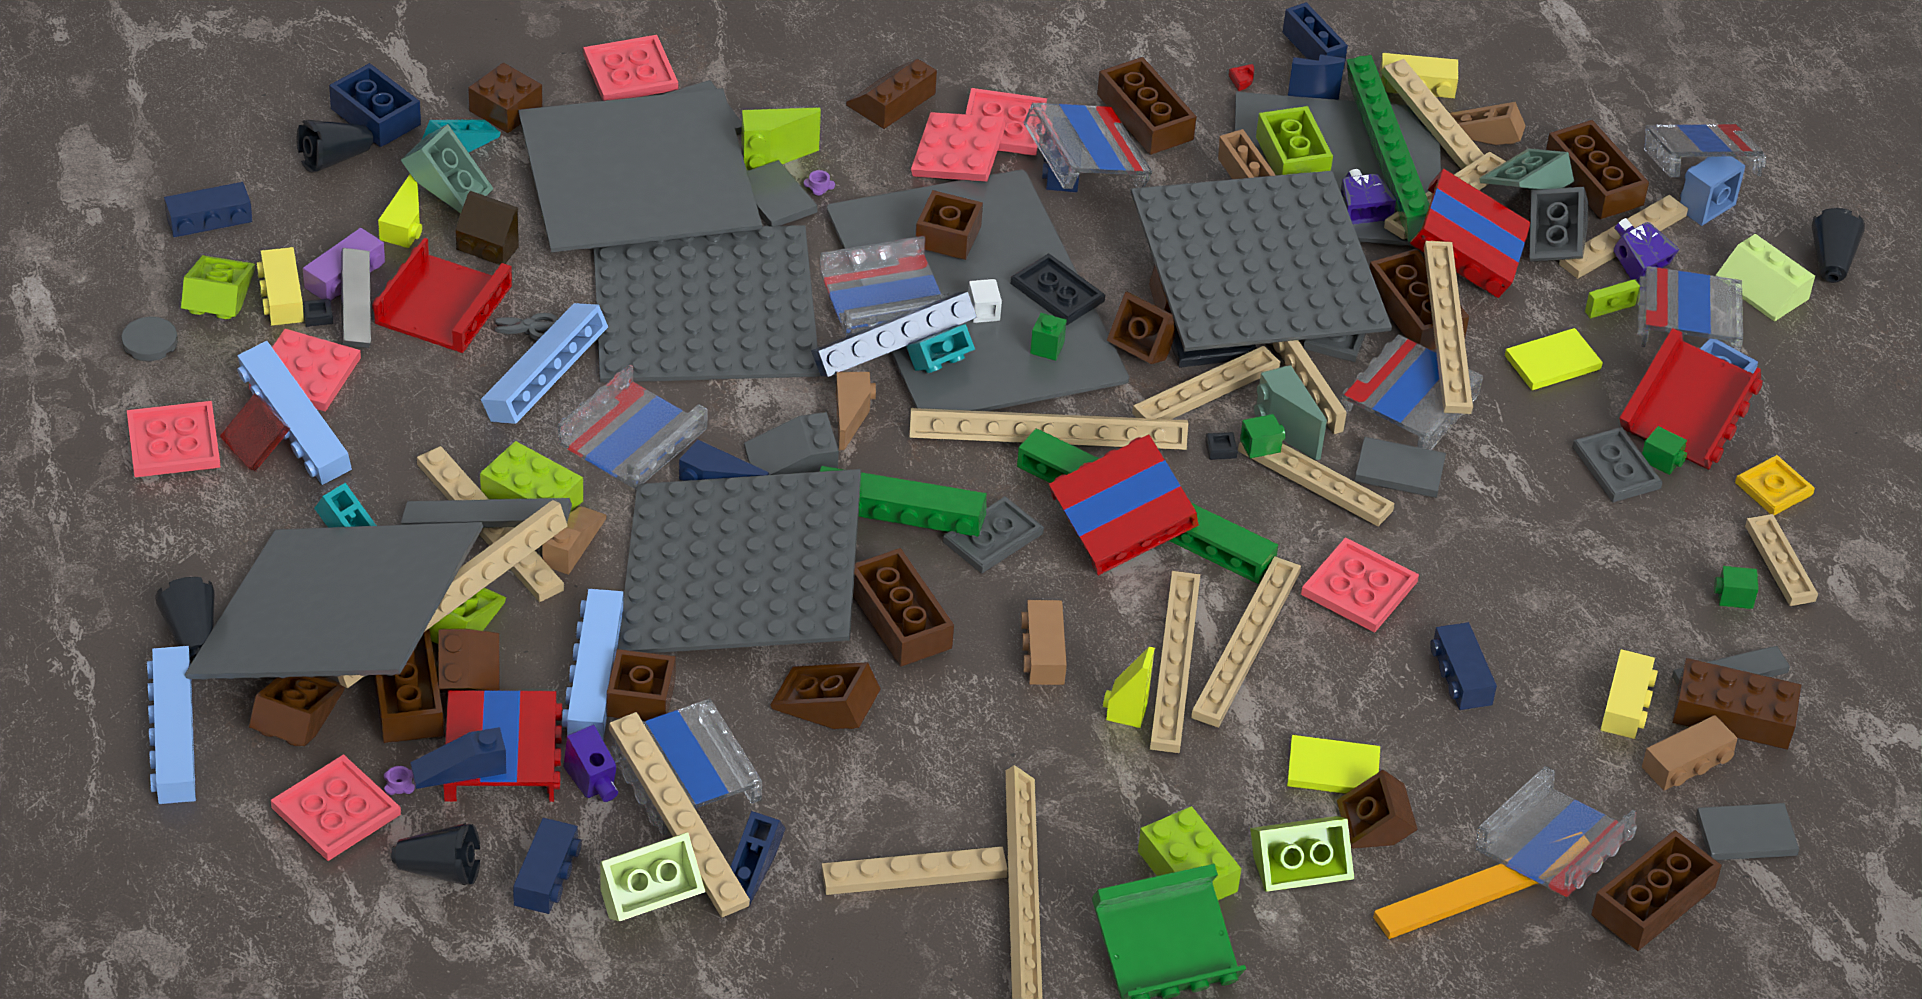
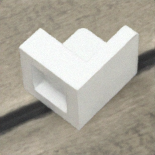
[968,279,1002,323]

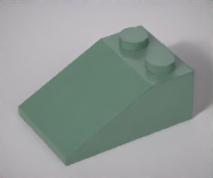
[401,124,494,213]
[1479,148,1574,191]
[1254,365,1327,461]

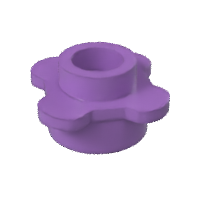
[804,170,835,195]
[384,766,415,795]

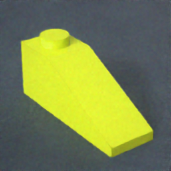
[378,174,422,248]
[1103,647,1155,728]

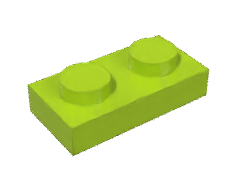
[1585,279,1640,319]

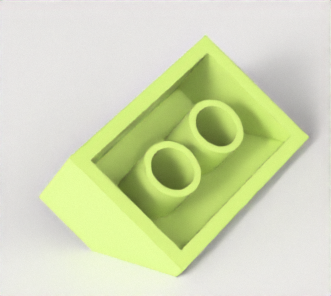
[1715,234,1815,322]
[600,832,705,921]

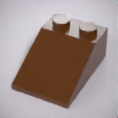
[770,662,881,729]
[249,676,345,746]

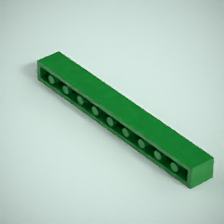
[1347,55,1430,242]
[1017,428,1278,584]

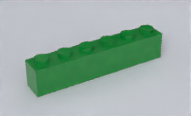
[820,466,987,537]

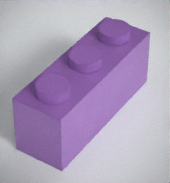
[303,228,385,301]

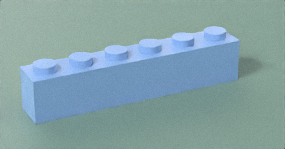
[481,303,608,424]
[237,341,352,485]
[562,589,623,740]
[147,646,196,804]

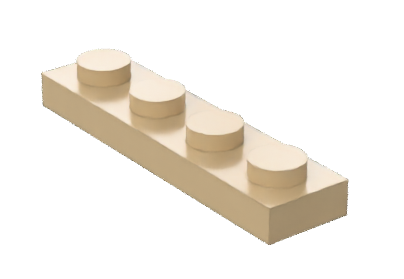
[1745,514,1818,606]

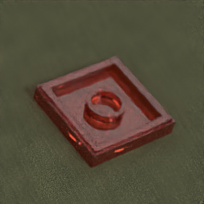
[220,393,291,472]

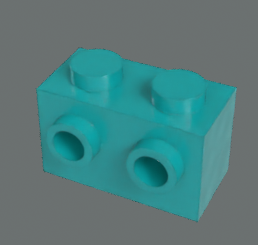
[906,324,975,373]

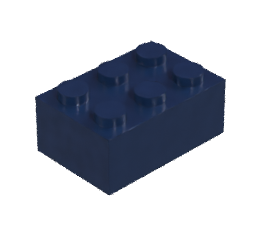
[329,63,421,147]

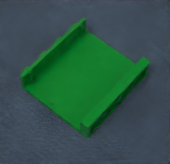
[1092,863,1246,999]

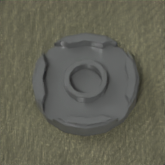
[121,316,178,361]

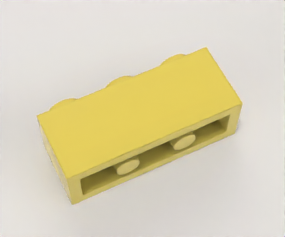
[1379,53,1458,98]
[257,247,304,326]
[1601,649,1658,739]

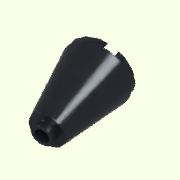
[296,120,373,173]
[1812,208,1865,283]
[155,577,215,662]
[391,823,480,885]

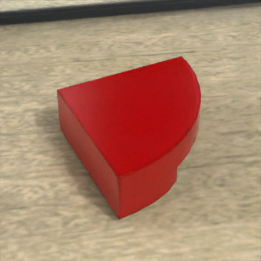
[1229,64,1255,91]

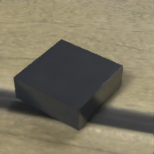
[303,299,333,327]
[1205,432,1238,460]

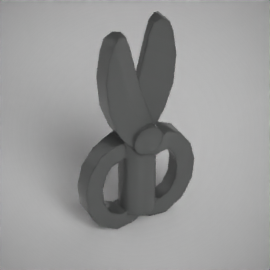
[494,313,559,340]

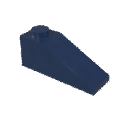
[679,439,769,481]
[410,727,507,789]
[730,811,786,907]

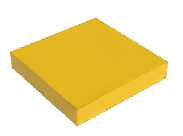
[1735,455,1815,515]

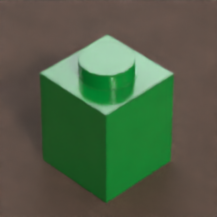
[1030,313,1067,361]
[1240,414,1285,459]
[1642,426,1687,475]
[1714,566,1758,609]

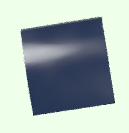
[1288,55,1345,100]

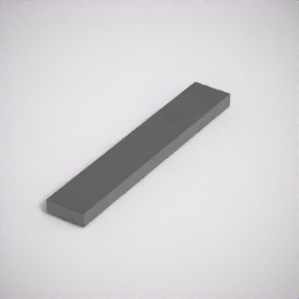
[401,498,572,528]

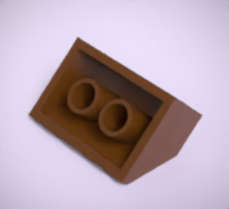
[846,59,937,129]

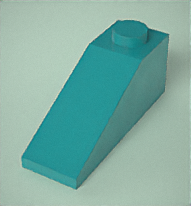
[422,120,501,153]
[314,483,377,528]

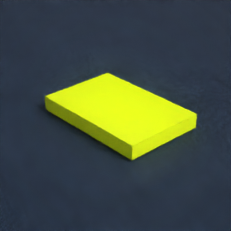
[1505,328,1603,390]
[1287,735,1380,794]

